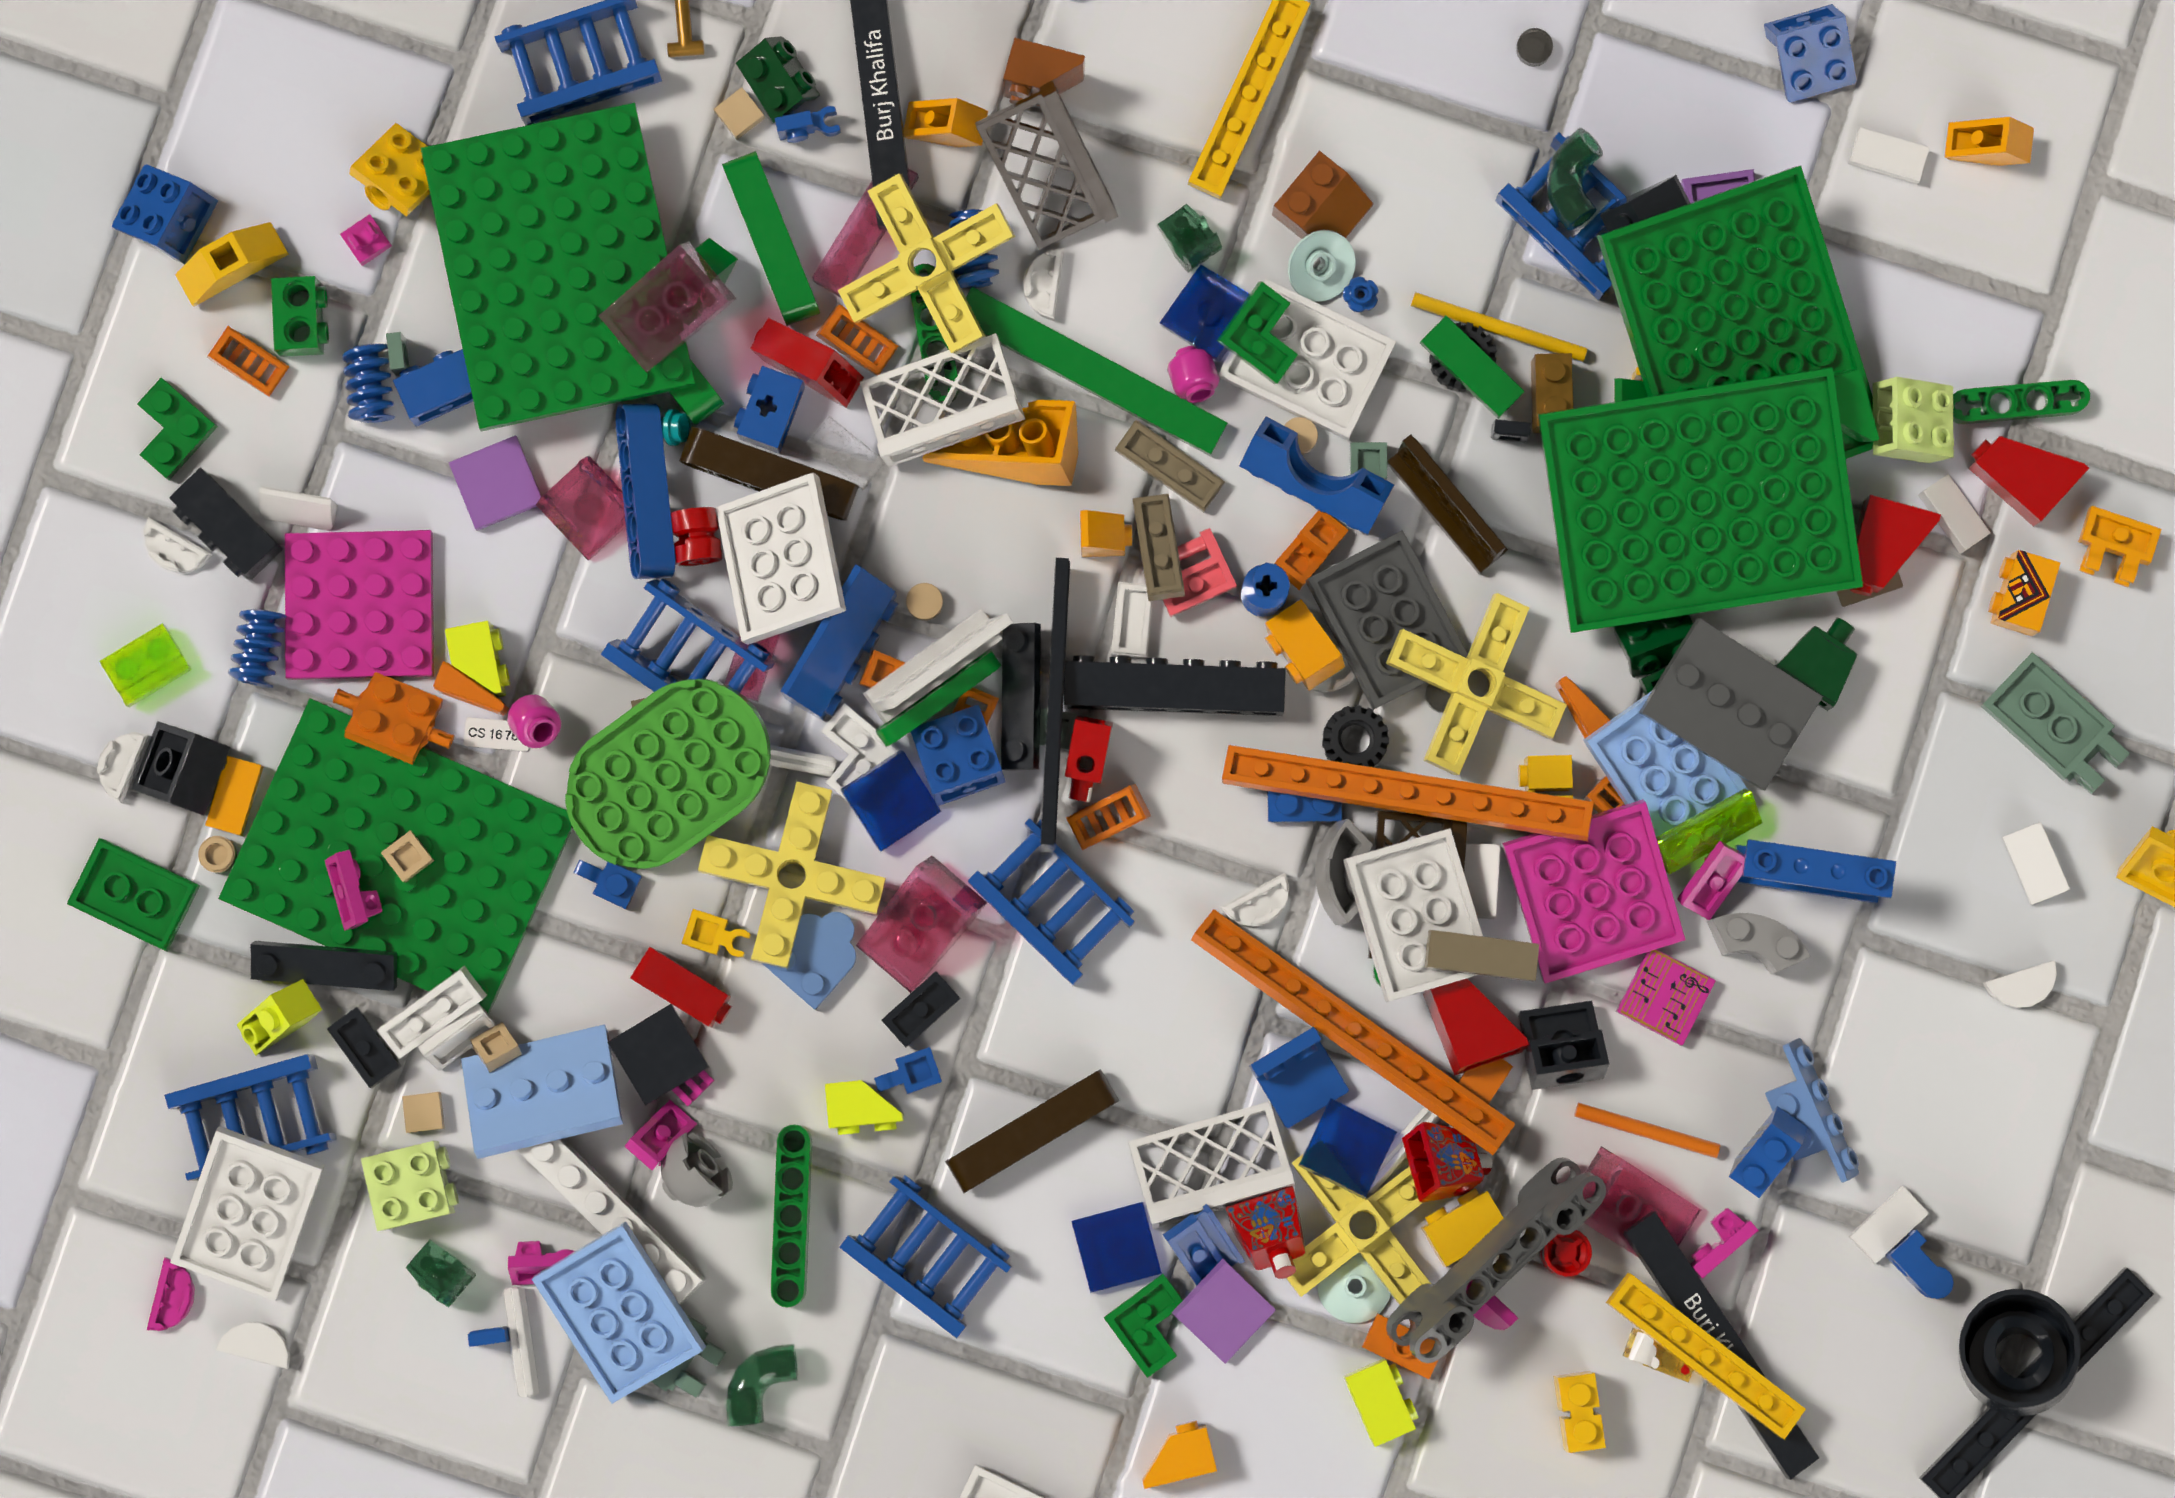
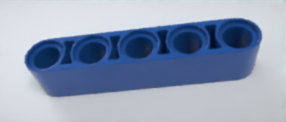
[615,404,675,579]

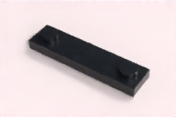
[1001,622,1041,771]
[250,941,397,991]

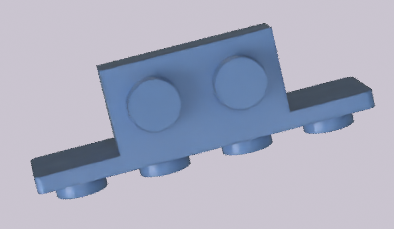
[1765,1038,1859,1183]

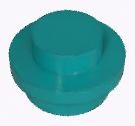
[661,409,691,446]

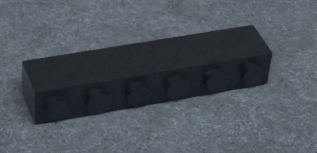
[1064,655,1286,716]

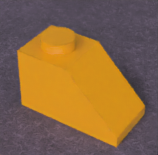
[904,98,988,147]
[1945,117,2034,166]
[1080,510,1132,557]
[1142,1420,1217,1489]

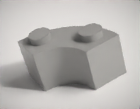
[1315,819,1373,925]
[1707,913,1811,974]

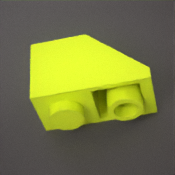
[445,620,510,697]
[237,979,322,1056]
[825,1080,904,1135]

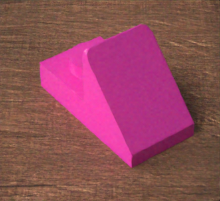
[624,1100,697,1171]

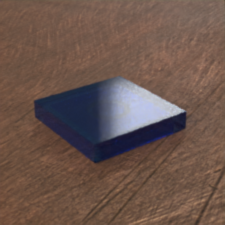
[1159,264,1249,362]
[840,750,941,852]
[1298,1098,1397,1199]
[1071,1202,1162,1293]

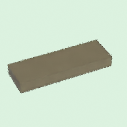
[1115,420,1225,513]
[1133,493,1185,601]
[1424,930,1539,982]

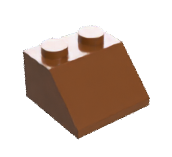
[1003,37,1085,106]
[1272,150,1373,239]

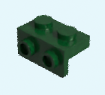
[736,36,820,123]
[1613,615,1693,678]

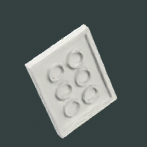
[1219,278,1396,440]
[715,473,846,645]
[1343,828,1483,1002]
[170,1126,325,1301]

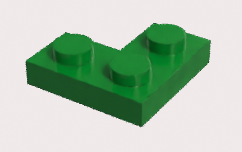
[1217,281,1298,384]
[137,377,218,480]
[1103,1273,1183,1378]

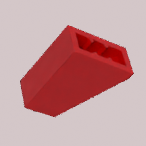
[750,318,864,408]
[1968,436,2089,527]
[1850,495,1941,596]
[630,947,732,1028]
[1423,978,1529,1076]

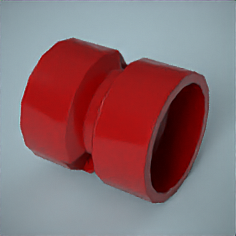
[671,507,723,566]
[1539,1230,1592,1277]

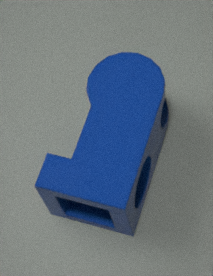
[1885,1229,1954,1299]

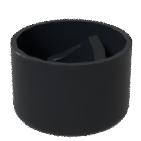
[1959,1289,2081,1416]

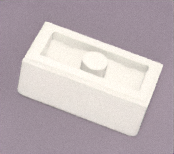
[1918,474,1991,554]
[259,486,338,531]
[2002,822,2070,905]
[1464,844,1500,919]

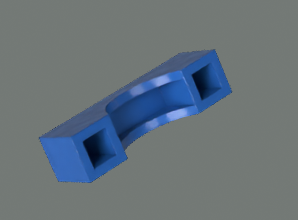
[1239,416,1394,535]

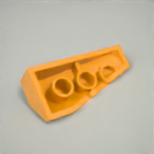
[922,400,1078,486]

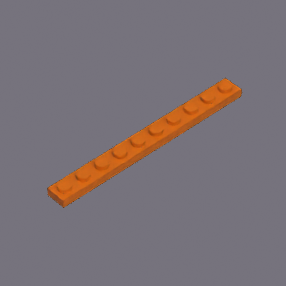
[1222,745,1594,841]
[1191,909,1515,1155]

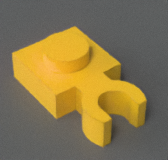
[681,909,751,958]

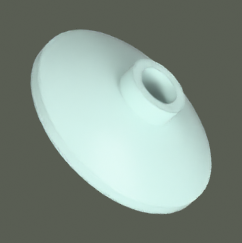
[1288,230,1356,302]
[1317,1253,1391,1323]

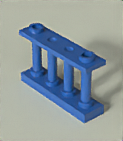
[494,0,662,126]
[1495,132,1626,301]
[601,579,776,693]
[968,818,1135,986]
[1735,839,1896,903]
[164,1054,337,1181]
[839,1175,1012,1339]

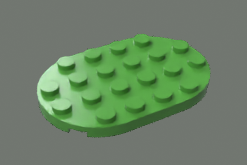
[565,679,771,869]

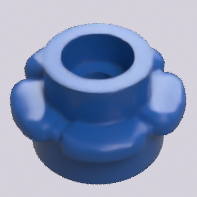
[1343,277,1378,312]

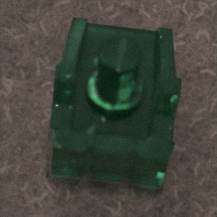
[1156,204,1222,273]
[405,1239,476,1308]

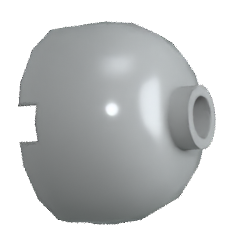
[661,1132,733,1207]

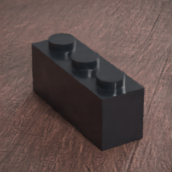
[169,467,283,579]

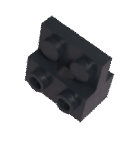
[1518,1000,1610,1090]

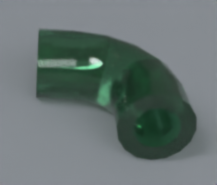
[1546,128,1603,231]
[726,1344,798,1427]

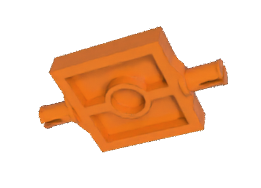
[333,672,455,765]

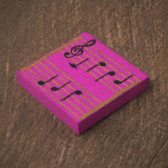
[1615,949,1716,1046]

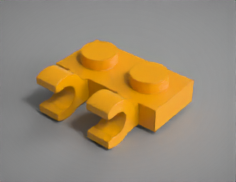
[2078,506,2161,587]

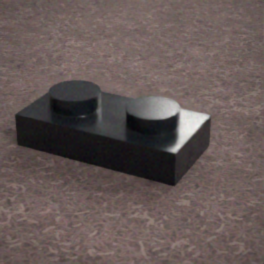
[881,971,961,1048]
[327,1007,402,1088]

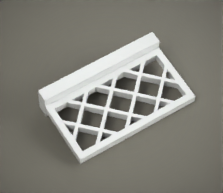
[860,334,1025,467]
[863,609,1013,723]
[1128,1101,1295,1230]

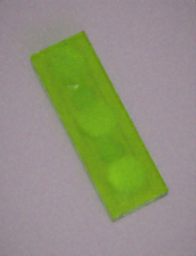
[1656,788,1763,874]

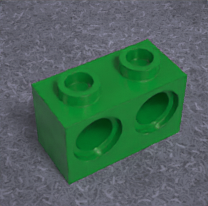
[271,276,329,357]

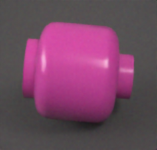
[1167,346,1220,403]
[507,694,561,749]

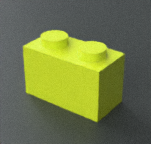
[1343,1358,1419,1447]

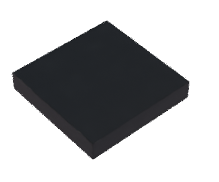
[608,1004,710,1106]

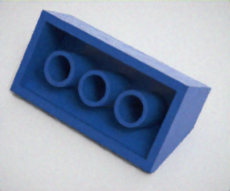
[780,564,899,721]

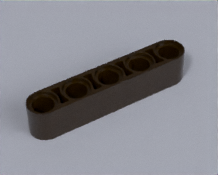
[679,427,859,521]
[945,1069,1119,1193]

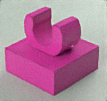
[340,214,392,266]

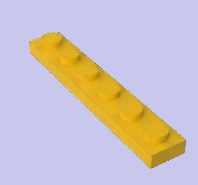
[1188,0,1310,200]
[1606,1273,1806,1439]

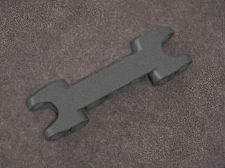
[1386,1157,1606,1363]

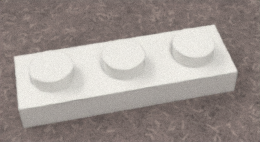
[377,966,487,1059]

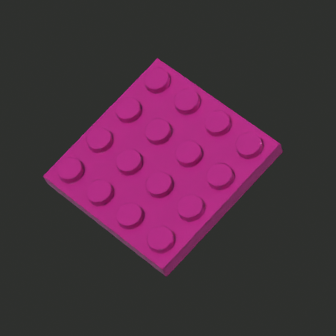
[285,530,434,680]
[1502,799,1685,984]

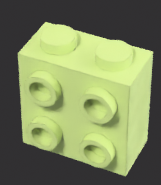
[1873,377,1954,463]
[361,1141,459,1231]

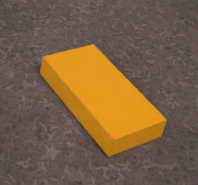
[205,755,264,836]

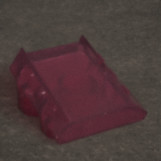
[536,456,626,561]

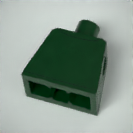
[1775,618,1858,711]

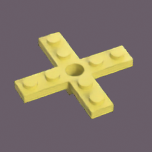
[838,174,1016,353]
[1386,593,1567,775]
[698,781,886,969]
[1286,1141,1431,1305]

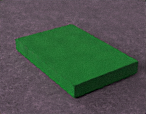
[67,838,200,952]

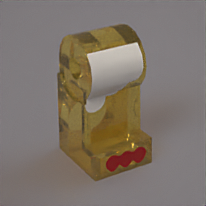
[1622,1328,1693,1383]

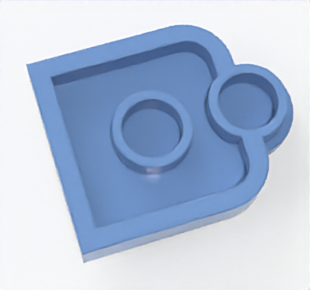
[762,912,856,1010]

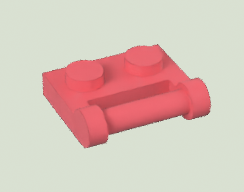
[1162,528,1237,618]

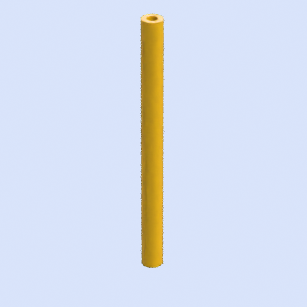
[1411,292,1588,362]

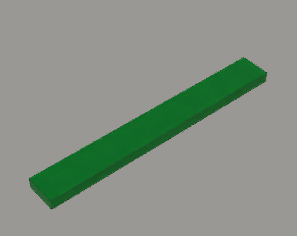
[966,287,1228,456]

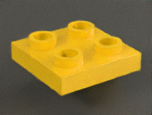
[349,123,430,217]

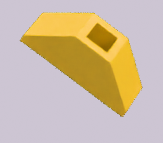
[175,222,289,307]

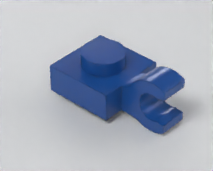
[775,106,841,143]
[573,859,642,910]
[874,1047,942,1094]

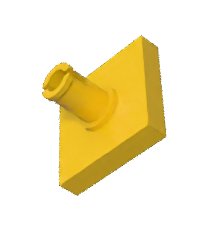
[2116,826,2175,907]

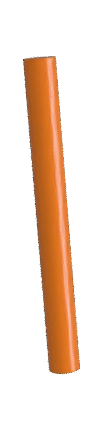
[1574,1102,1720,1158]

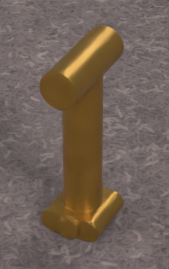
[667,0,705,57]

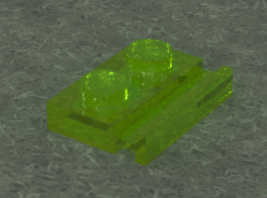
[99,623,192,707]

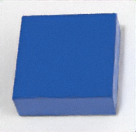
[467,1326,510,1347]

